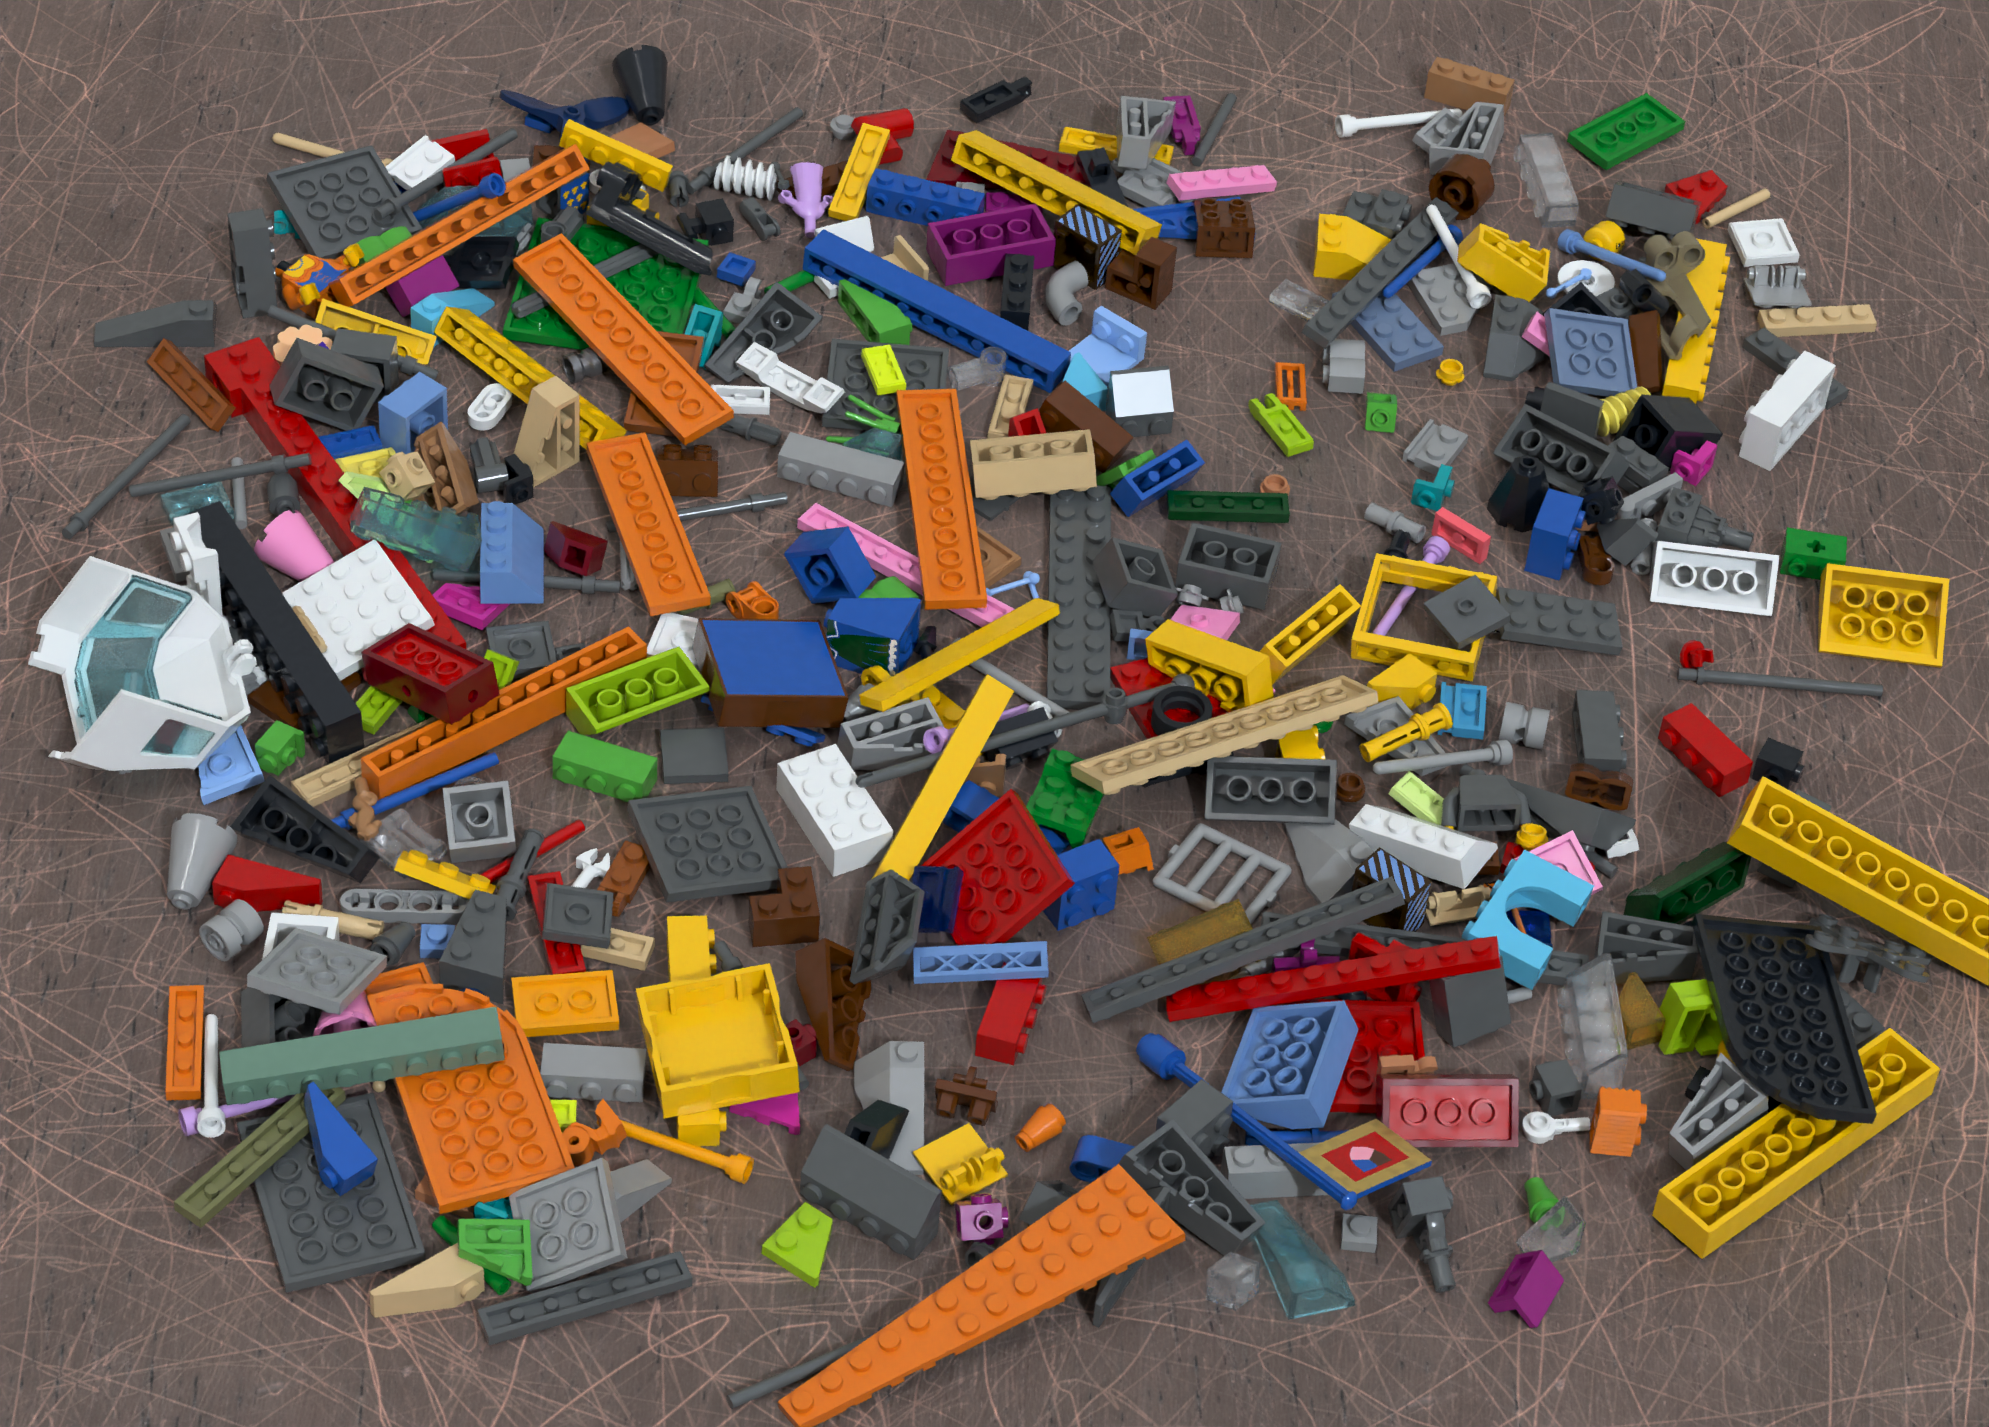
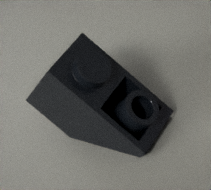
[844,1100,909,1160]

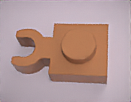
[1375,1055,1438,1079]

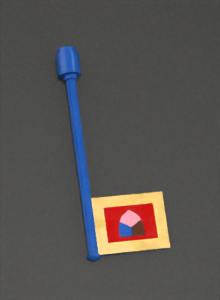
[1136,1033,1432,1210]

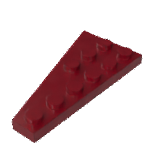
[926,129,1086,189]

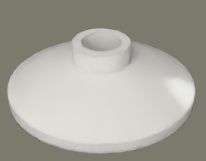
[1557,260,1615,296]

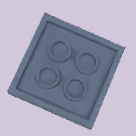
[1544,308,1637,397]

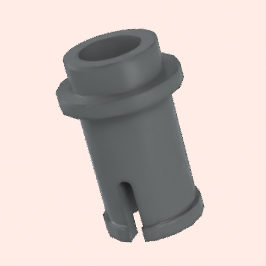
[667,171,689,207]

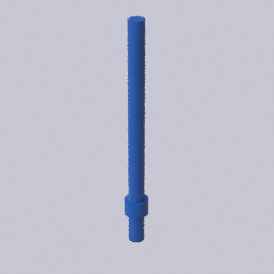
[331,752,499,830]

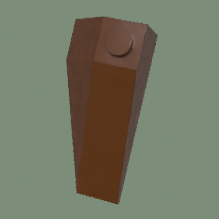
[795,938,871,1071]

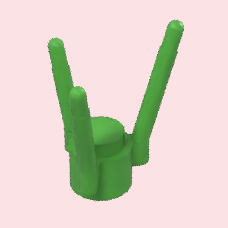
[826,395,900,449]

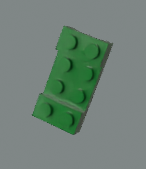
[1026,748,1104,849]

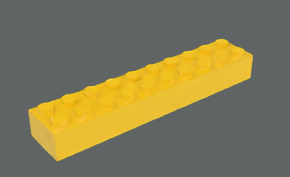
[1727,776,1989,986]
[1652,1028,1940,1259]

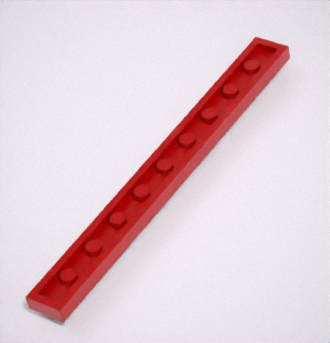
[1166,936,1501,1022]

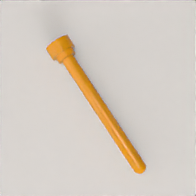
[597,1120,754,1184]

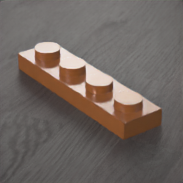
[147,338,235,432]

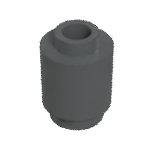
[267,473,300,517]

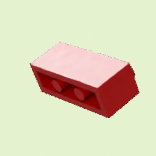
[1658,703,1753,797]
[975,962,1047,1066]

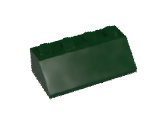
[1623,842,1751,924]

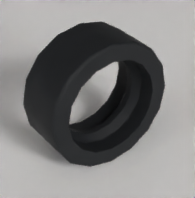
[1151,685,1213,736]

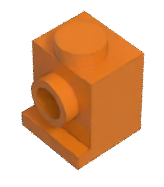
[1102,827,1154,875]

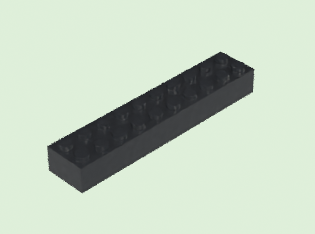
[186,501,365,764]

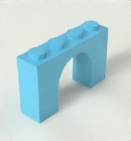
[1461,850,1594,990]

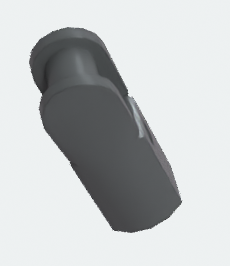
[739,197,781,241]

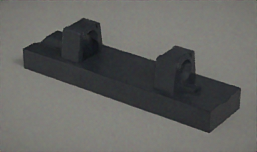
[1076,148,1128,207]

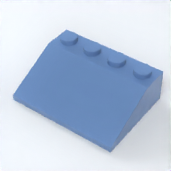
[1221,1000,1359,1129]

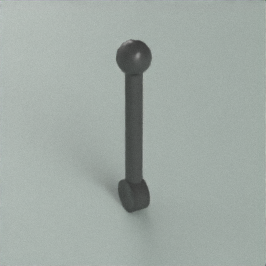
[771,162,790,190]

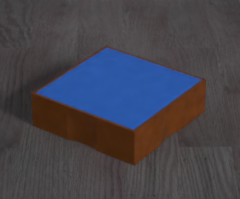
[692,618,849,728]

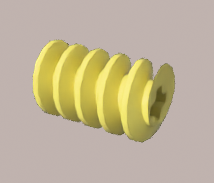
[1598,386,1651,437]

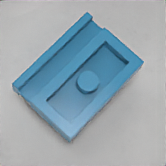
[1437,682,1487,740]

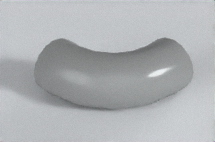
[1045,261,1088,326]

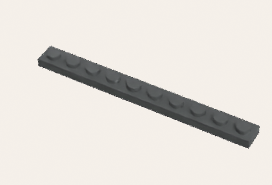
[1301,197,1459,349]
[1081,876,1405,1023]
[1261,911,1589,989]

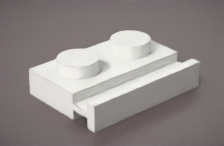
[385,135,456,190]

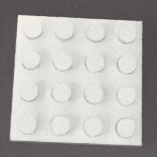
[282,539,435,681]

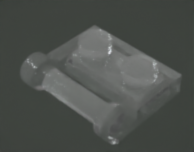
[360,808,448,879]

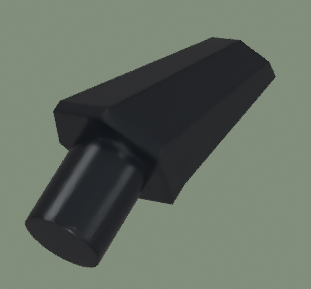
[913,626,937,660]

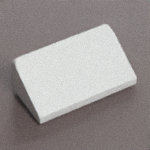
[814,216,874,252]

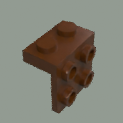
[657,444,718,497]

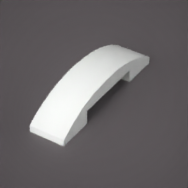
[736,342,845,413]

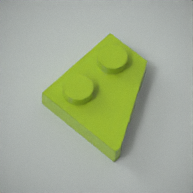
[761,1202,833,1288]

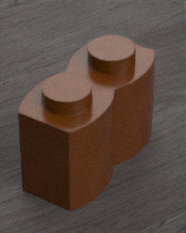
[1565,763,1634,810]

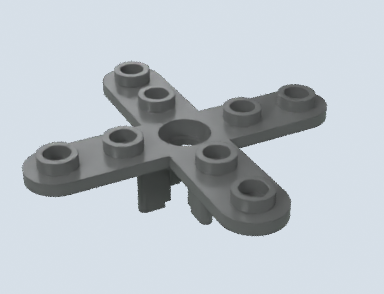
[1804,914,1932,993]

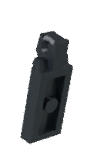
[960,76,1032,123]

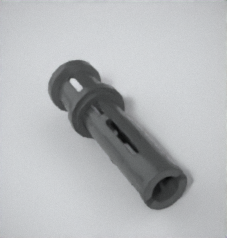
[496,828,544,921]

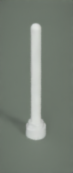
[1335,109,1462,138]
[1426,205,1492,309]
[197,1014,226,1138]

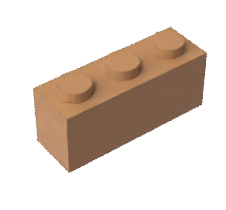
[1424,57,1515,116]

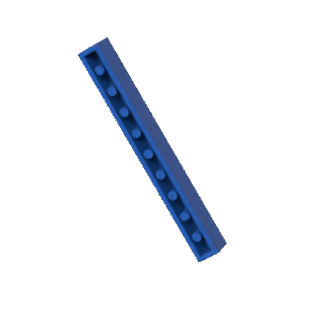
[803,229,1071,393]

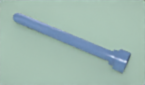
[1558,229,1666,282]

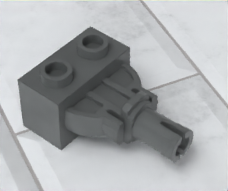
[1655,487,1754,552]
[1387,1176,1456,1293]

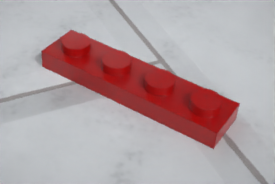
[527,871,586,975]

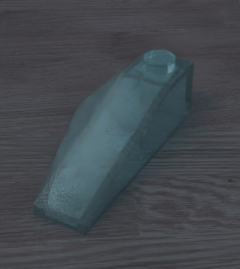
[1251,1200,1355,1320]

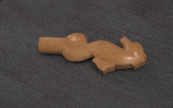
[348,777,382,841]

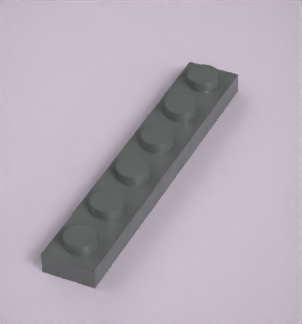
[477,1251,692,1345]

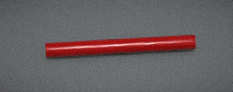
[480,819,585,884]

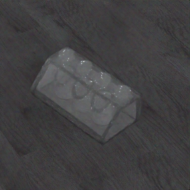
[1557,953,1628,1099]

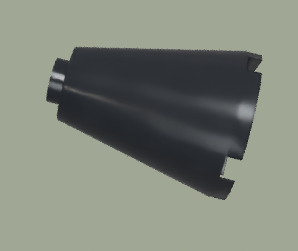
[612,45,668,125]

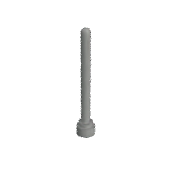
[952,637,1070,717]
[1373,739,1513,775]

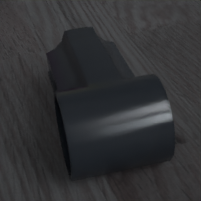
[1619,269,1669,318]

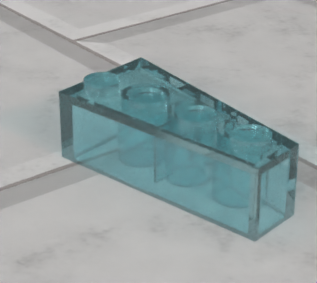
[350,487,482,572]

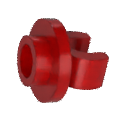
[1680,640,1714,669]

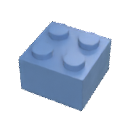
[378,372,448,454]

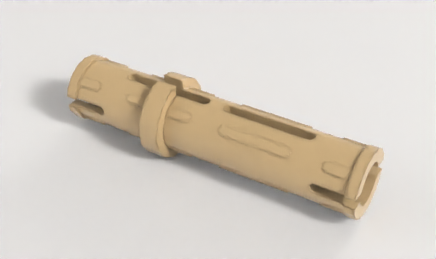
[282,900,384,940]

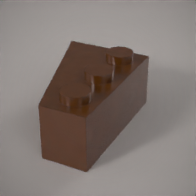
[1039,380,1134,473]

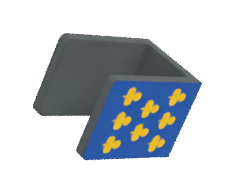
[536,172,589,219]

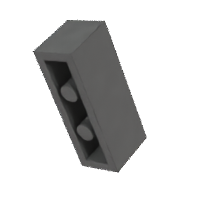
[1571,690,1627,772]

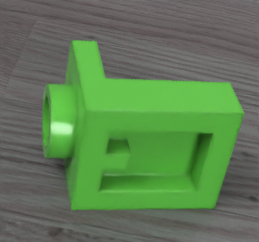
[1365,392,1397,433]

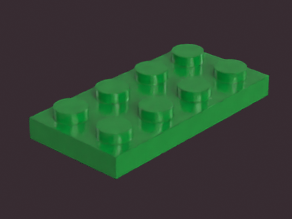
[1567,93,1685,170]

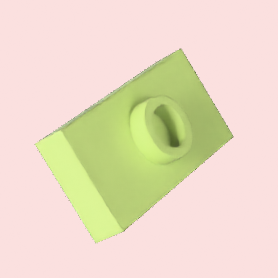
[1388,771,1444,825]

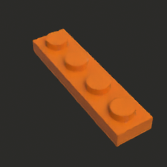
[165,985,205,1101]

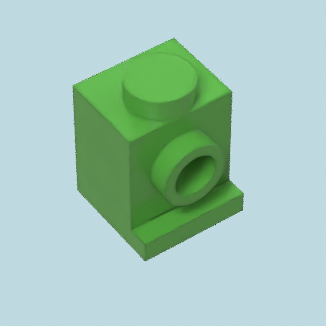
[255,720,305,776]

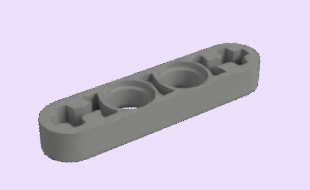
[340,889,470,924]

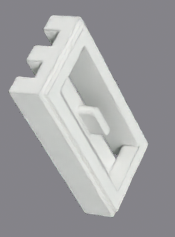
[711,385,770,415]

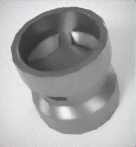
[562,347,602,384]

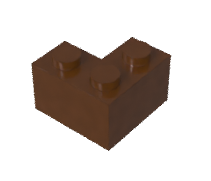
[1105,237,1177,310]
[748,866,820,947]

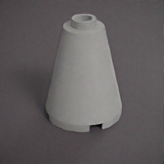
[167,813,237,910]

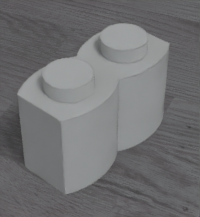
[1322,339,1365,394]

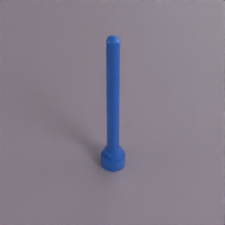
[413,173,506,222]
[1382,225,1463,298]

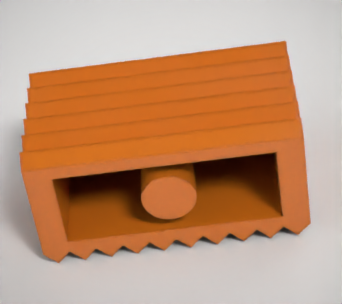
[1589,1086,1647,1157]

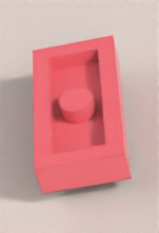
[1431,507,1491,564]

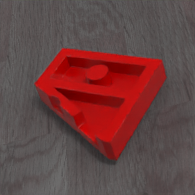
[1664,170,1727,225]

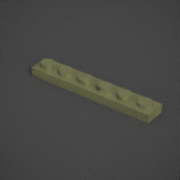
[174,1087,346,1228]

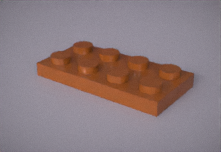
[624,331,704,437]

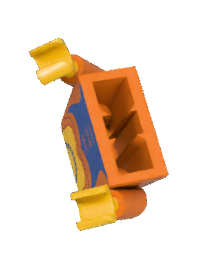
[275,243,365,320]

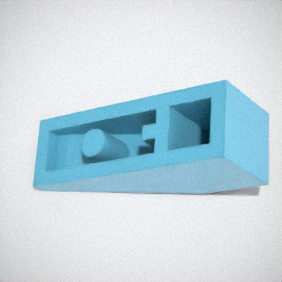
[410,288,495,348]

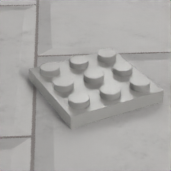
[247,928,387,1015]
[509,1158,628,1294]

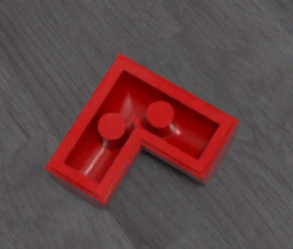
[851,108,914,165]

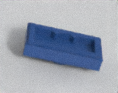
[318,425,383,460]

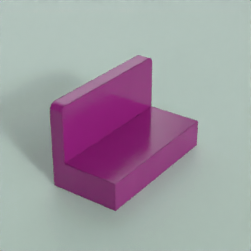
[1488,1250,1564,1328]

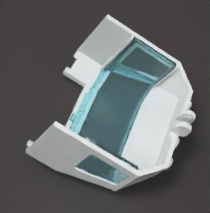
[28,556,257,771]

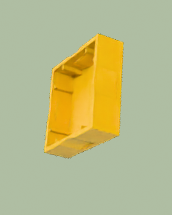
[636,963,800,1119]

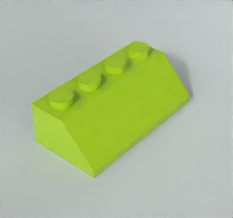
[566,646,710,735]

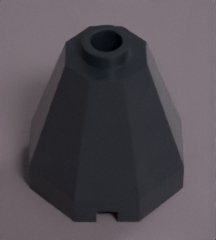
[1487,455,1549,532]

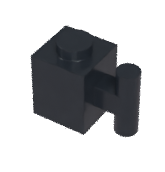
[676,198,734,246]

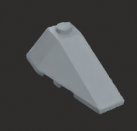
[854,1041,924,1175]

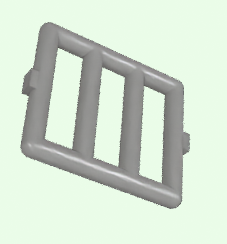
[1152,823,1292,930]

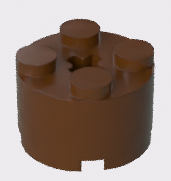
[1429,154,1495,220]

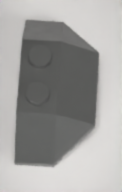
[1483,294,1546,382]
[849,869,925,984]

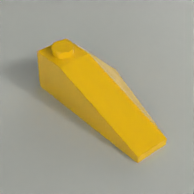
[315,299,437,365]

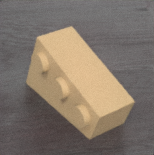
[514,376,579,488]

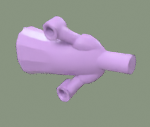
[778,162,833,237]

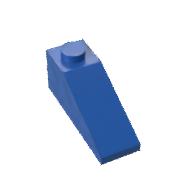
[304,1082,378,1196]

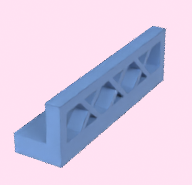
[913,941,1049,984]

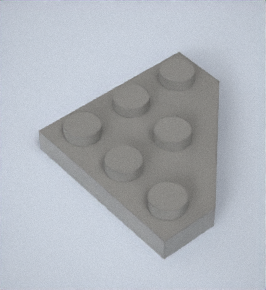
[1407,263,1494,336]

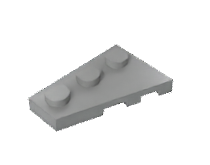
[1344,696,1448,776]

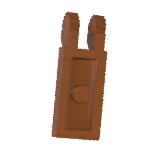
[597,840,651,917]

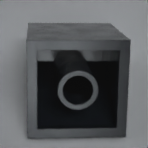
[1613,394,1723,472]

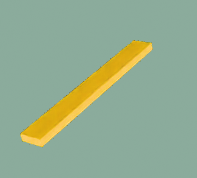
[859,598,1060,712]
[871,674,1014,880]

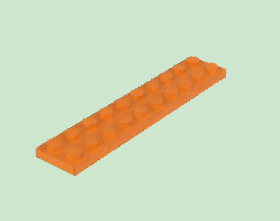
[513,233,734,446]
[896,389,987,610]

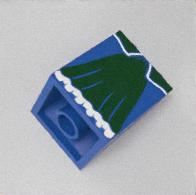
[824,598,921,676]

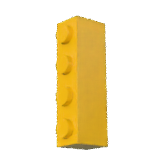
[1260,584,1361,685]

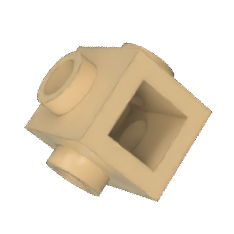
[379,451,435,504]

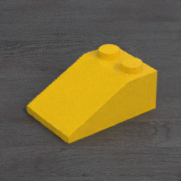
[1313,214,1392,280]

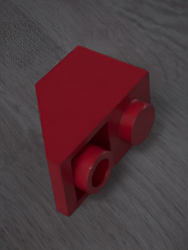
[544,521,608,576]

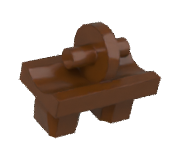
[935,1066,998,1126]

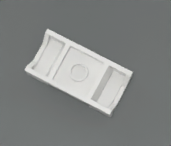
[170,512,223,617]

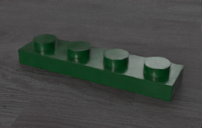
[1166,490,1290,523]

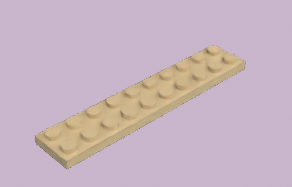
[1071,675,1378,795]

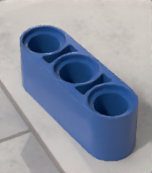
[1069,1135,1135,1183]

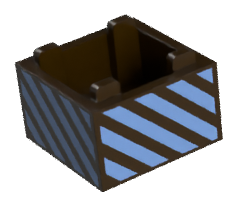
[1053,205,1122,290]
[1352,847,1432,932]

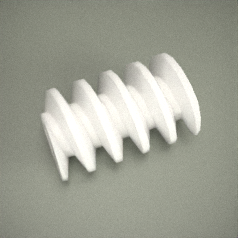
[714,155,776,201]

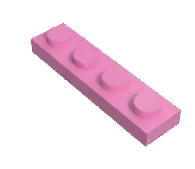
[1166,165,1277,201]

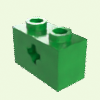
[1780,527,1847,580]

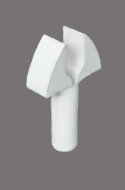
[571,848,610,888]

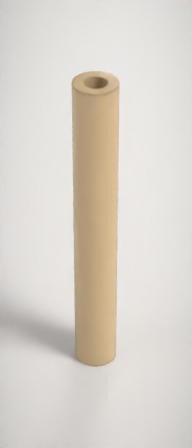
[1702,188,1770,229]

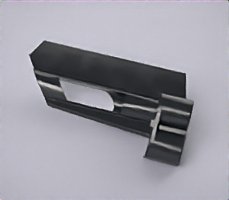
[586,162,713,276]

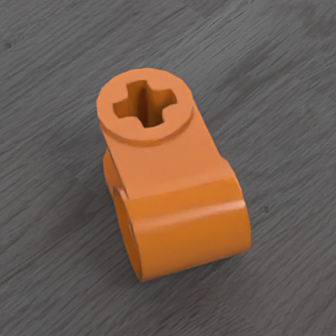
[726,581,779,619]

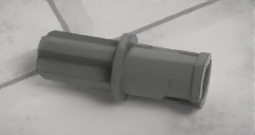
[721,414,782,445]

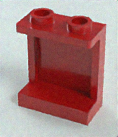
[431,129,502,196]

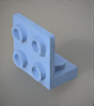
[1069,306,1147,387]

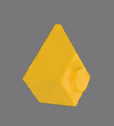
[1367,653,1437,710]

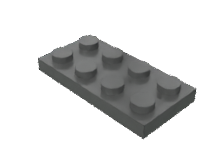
[1495,587,1622,656]

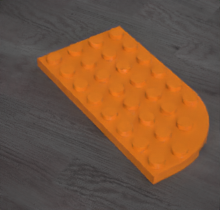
[367,983,575,1214]

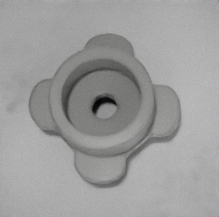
[1176,584,1209,607]
[1219,588,1244,624]

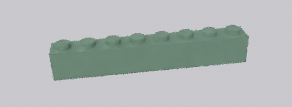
[219,1007,505,1105]

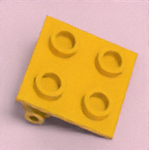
[912,1123,1008,1205]

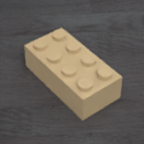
[970,429,1097,500]

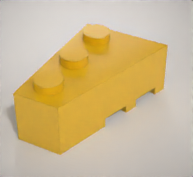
[1457,223,1550,302]

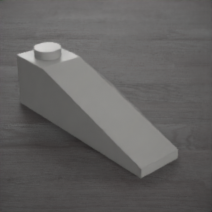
[1283,819,1374,904]

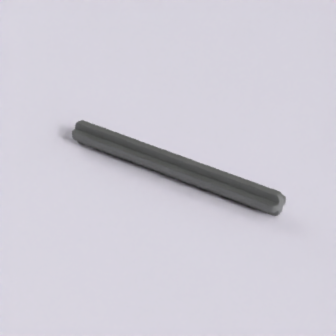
[512,243,659,319]

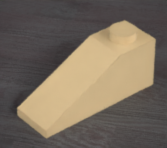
[370,1243,485,1318]

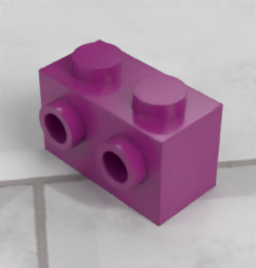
[386,255,460,317]

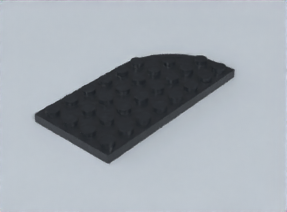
[1692,914,1877,1124]

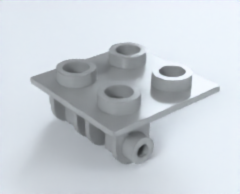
[1744,265,1811,308]

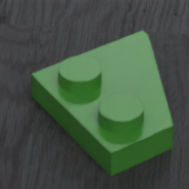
[1096,449,1156,489]

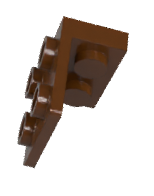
[1194,198,1255,258]

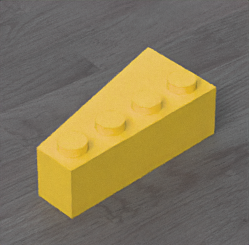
[1145,619,1274,712]

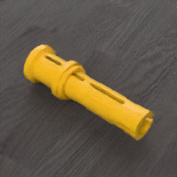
[1359,703,1453,762]

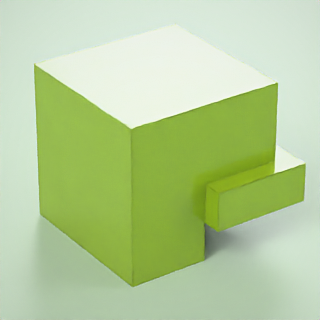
[1654,979,1723,1056]

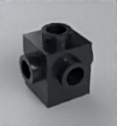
[1578,476,1624,525]

